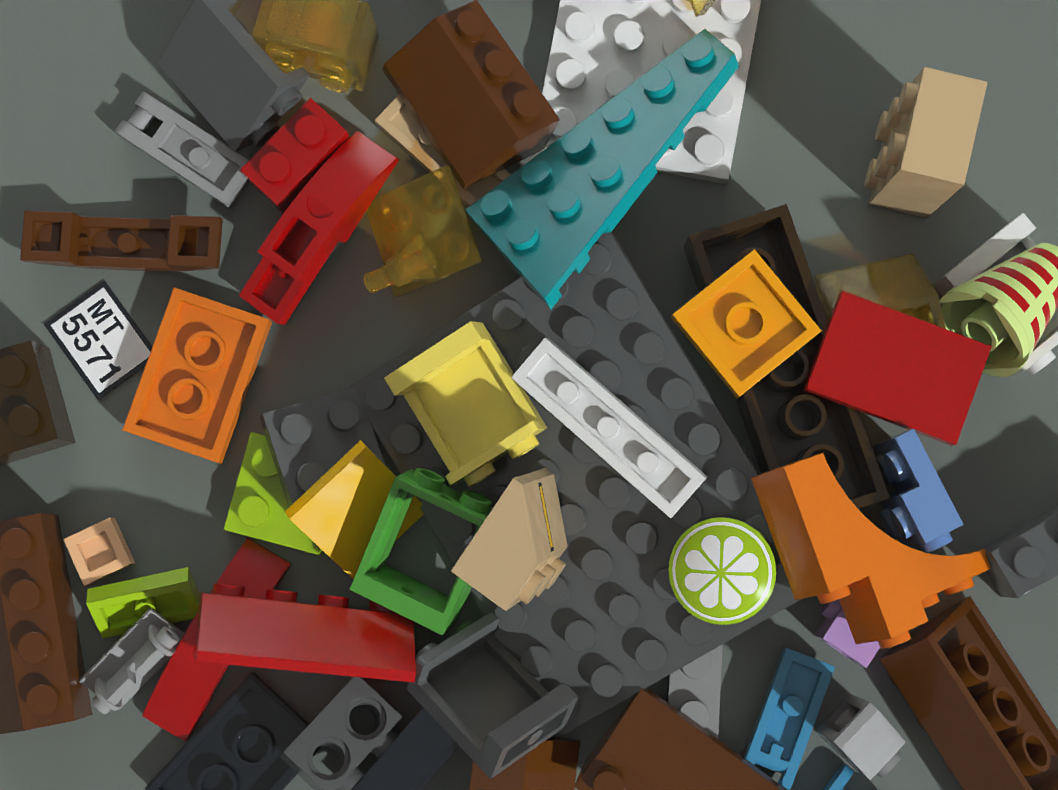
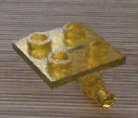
[364,166,482,297]

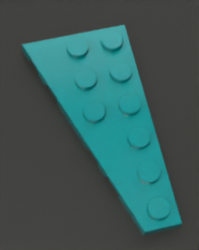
[465,29,739,310]

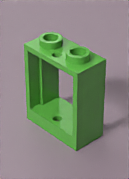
[350,468,493,635]

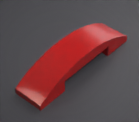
[142,538,292,742]

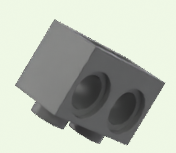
[280,677,402,790]

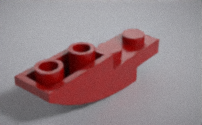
[239,131,399,325]

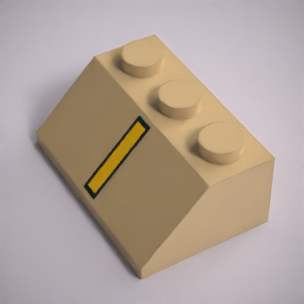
[451,468,567,611]

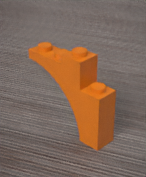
[751,453,992,649]

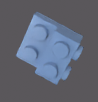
[873,429,964,553]

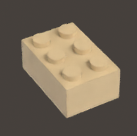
[864,67,988,219]

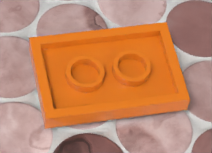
[122,287,272,464]

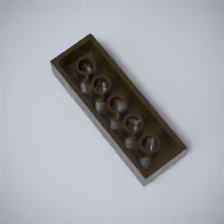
[683,204,890,509]

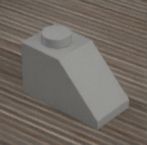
[815,694,906,780]

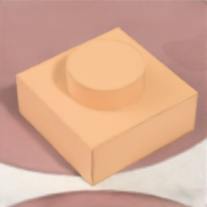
[63,517,136,586]

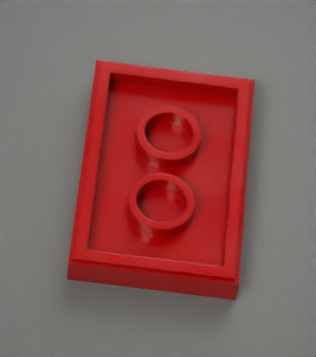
[804,291,992,446]

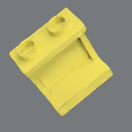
[384,321,547,488]

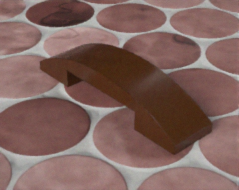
[20,211,223,271]

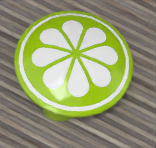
[669,517,776,625]

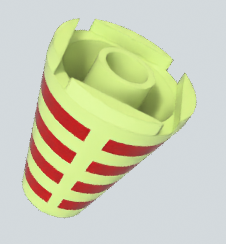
[936,243,1058,377]

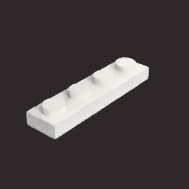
[511,338,707,518]

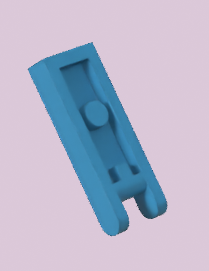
[743,647,835,790]

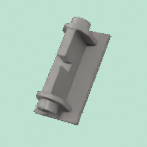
[79,608,185,714]

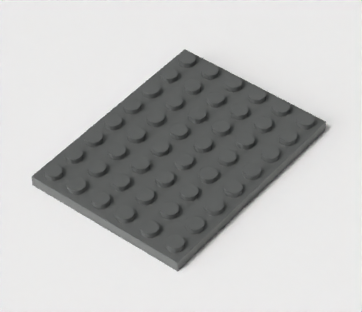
[349,232,801,739]

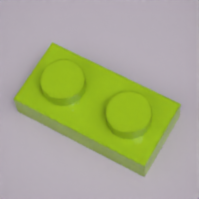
[86,567,200,639]

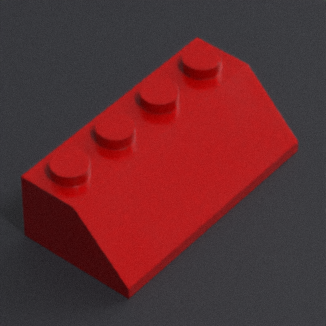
[192,583,416,683]

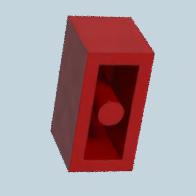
[240,97,350,214]

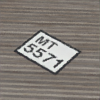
[44,281,152,400]

